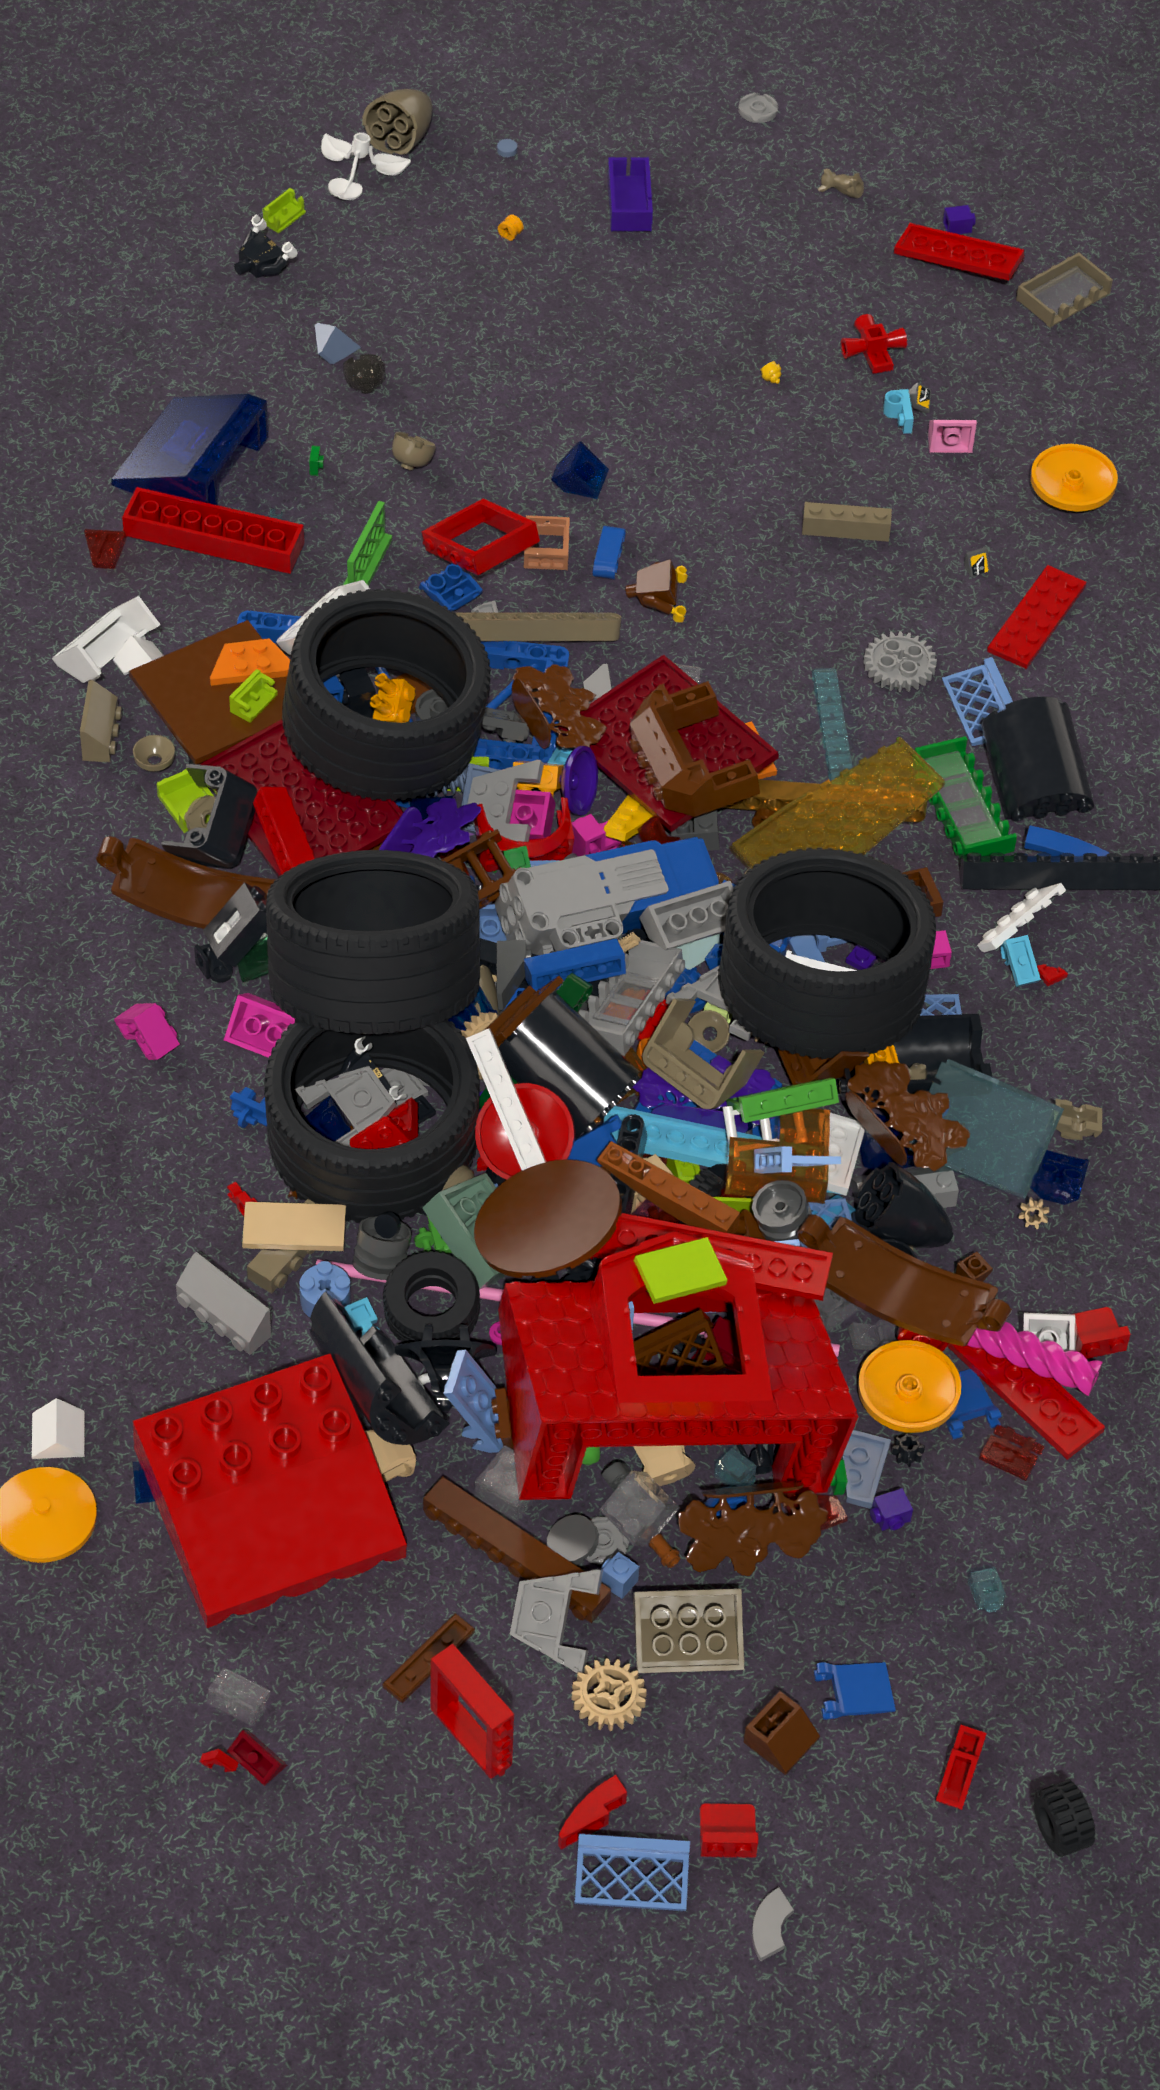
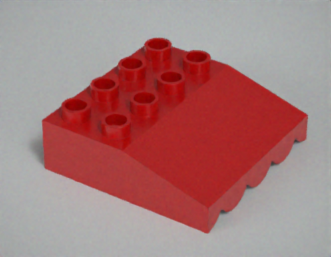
[133,1354,407,1628]

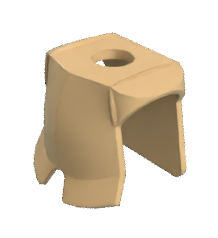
[364,1430,416,1483]
[633,1446,695,1487]

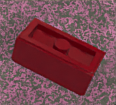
[226,1730,287,1786]

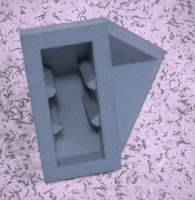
[315,323,361,364]

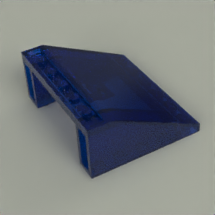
[111,394,268,505]

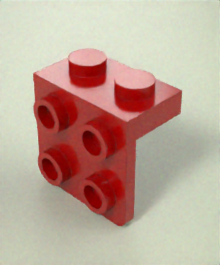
[1071,1307,1131,1359]
[700,1804,758,1858]

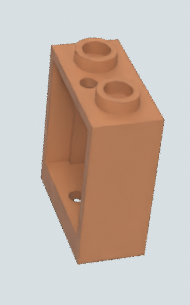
[524,516,570,570]

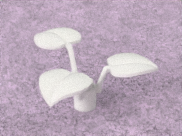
[321,133,411,200]

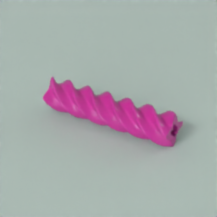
[967,1322,1103,1396]

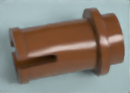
[649,1534,680,1568]

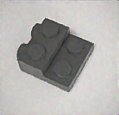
[482,707,529,743]

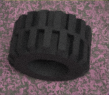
[1034,1780,1095,1857]

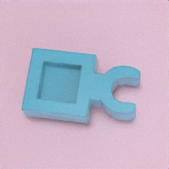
[344,1297,380,1337]

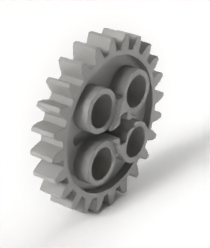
[863,631,937,692]

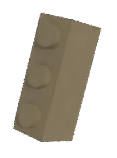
[80,680,122,762]

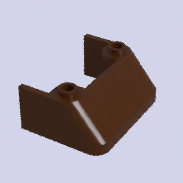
[777,1047,869,1085]

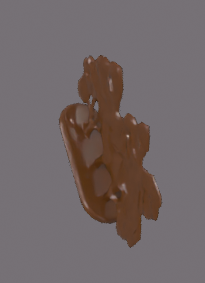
[512,664,607,749]
[845,1061,970,1171]
[678,1481,828,1576]

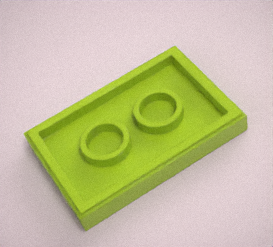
[634,1237,727,1304]

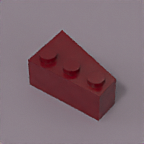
[691,1316,743,1375]

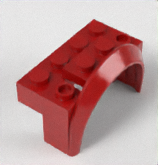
[474,797,574,872]

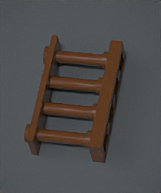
[441,829,521,910]

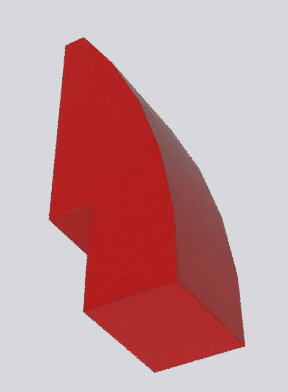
[936,1725,987,1810]
[558,1775,627,1850]

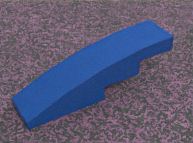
[1025,825,1109,856]

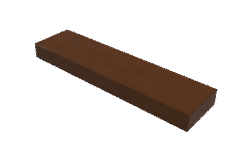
[382,1613,475,1703]

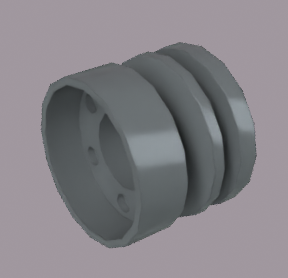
[352,1216,411,1280]

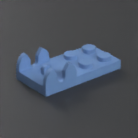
[444,1350,503,1453]

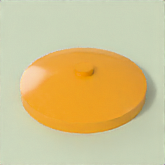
[1031,444,1118,512]
[858,1340,961,1433]
[0,1467,97,1563]

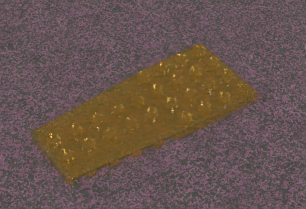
[732,737,945,869]

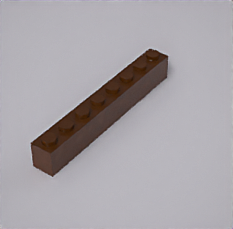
[423,1477,611,1624]

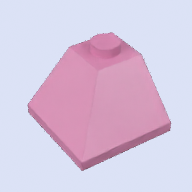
[928,420,977,453]

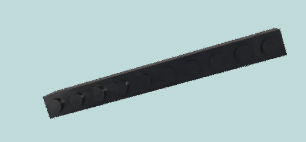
[960,852,1160,890]

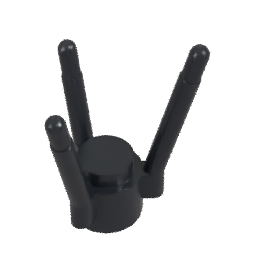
[736,1444,774,1475]

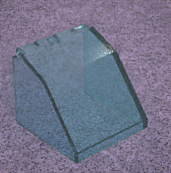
[909,1059,1064,1199]

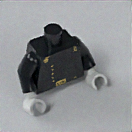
[234,215,297,278]
[332,1036,407,1110]

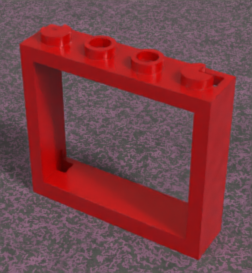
[422,498,540,575]
[431,1644,514,1779]

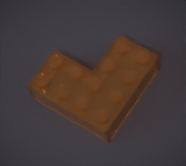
[725,1108,830,1204]

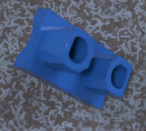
[230,1087,267,1128]

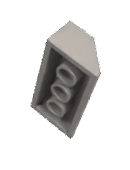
[639,881,734,950]
[850,1165,959,1208]
[176,1252,271,1355]

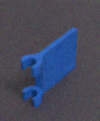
[568,1114,634,1167]
[946,1369,1002,1440]
[814,1662,896,1720]

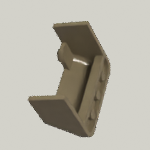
[642,998,765,1109]

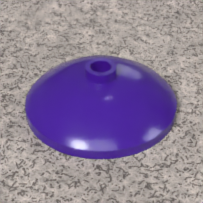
[560,746,598,815]

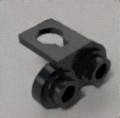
[194,944,232,982]

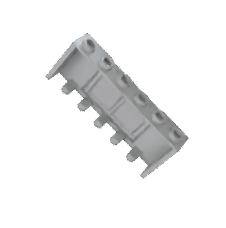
[579,940,685,1056]

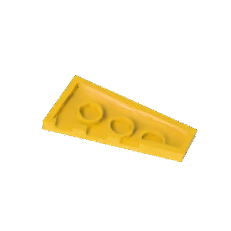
[603,794,659,842]

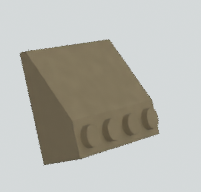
[633,1589,744,1673]

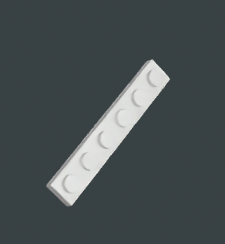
[466,1028,546,1171]

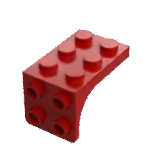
[349,1097,418,1149]

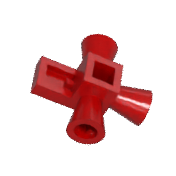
[841,314,907,374]

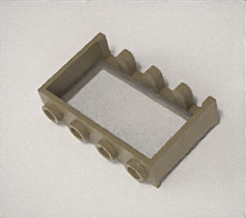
[1016,253,1113,328]

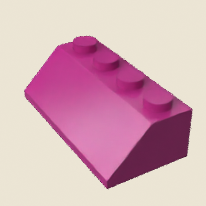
[224,993,295,1058]

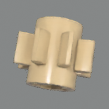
[1019,1197,1049,1229]

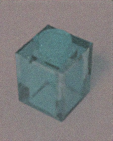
[714,1448,756,1487]

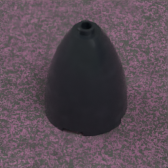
[851,1162,953,1248]

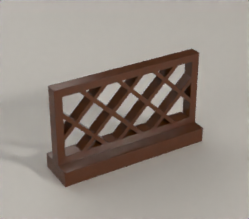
[483,976,564,1047]
[633,1309,726,1376]

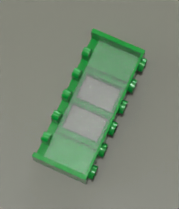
[911,736,1017,859]

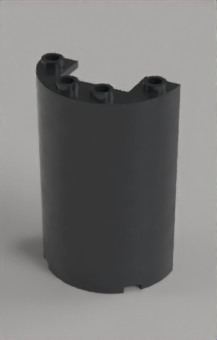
[836,1014,993,1101]
[309,1292,450,1445]

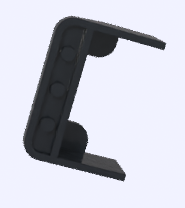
[161,764,258,869]

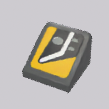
[909,383,931,413]
[964,547,990,577]

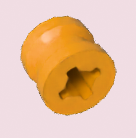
[498,215,524,241]

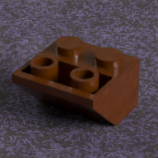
[744,1691,820,1775]

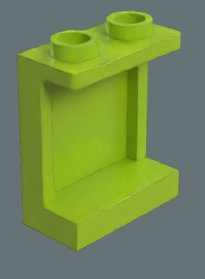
[157,769,213,833]

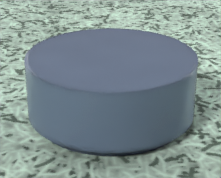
[497,139,517,157]

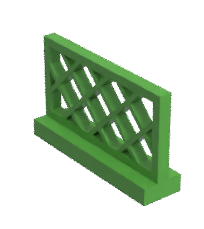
[343,501,392,587]
[726,1077,839,1123]

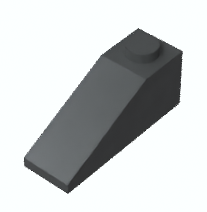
[497,940,532,1010]

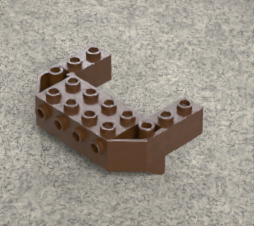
[629,681,760,817]

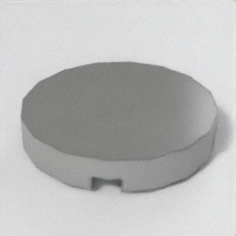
[738,93,778,123]
[585,1516,629,1565]

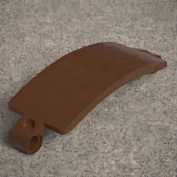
[96,836,276,938]
[797,1214,1012,1346]

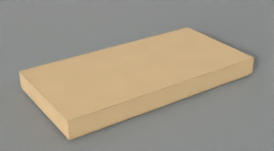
[242,1202,346,1251]

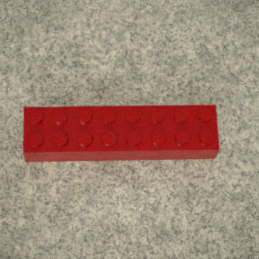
[122,487,304,574]

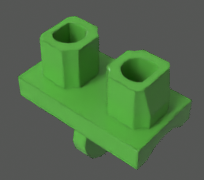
[414,1216,452,1254]

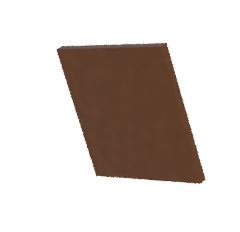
[129,620,287,765]

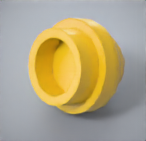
[760,361,781,384]

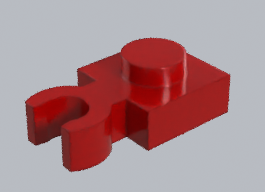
[227,1182,257,1216]

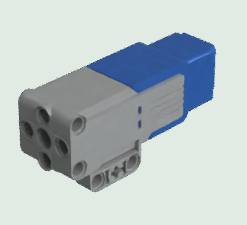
[495,837,719,955]

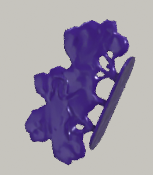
[379,798,481,858]
[632,1055,776,1133]

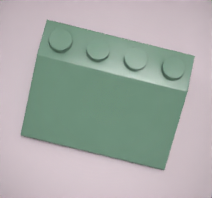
[422,1173,507,1290]

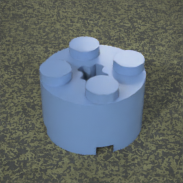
[299,1261,351,1317]

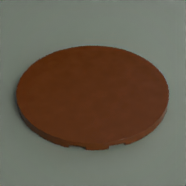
[474,1160,622,1278]

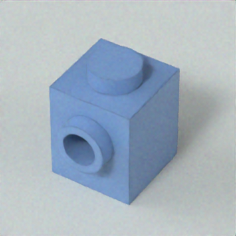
[601,1552,639,1599]

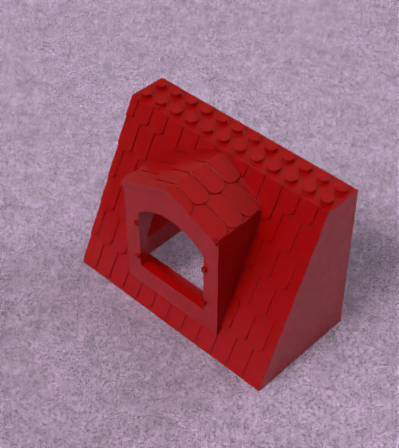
[498,1231,858,1500]

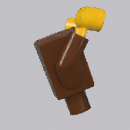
[625,559,688,622]

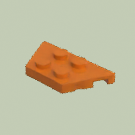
[210,638,290,686]

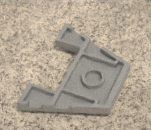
[467,760,544,842]
[666,965,751,1041]
[295,1066,396,1147]
[510,1570,603,1674]

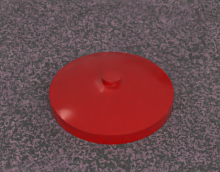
[475,1083,575,1180]

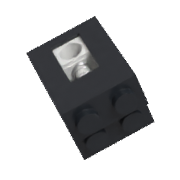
[203,883,267,967]

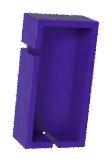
[608,157,653,231]

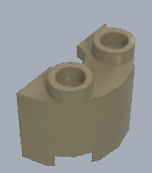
[1054,1099,1102,1140]

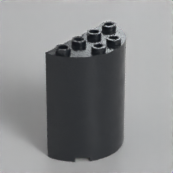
[981,697,1094,821]
[498,990,641,1138]

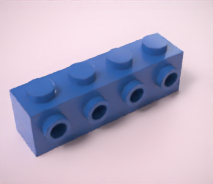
[524,938,626,991]

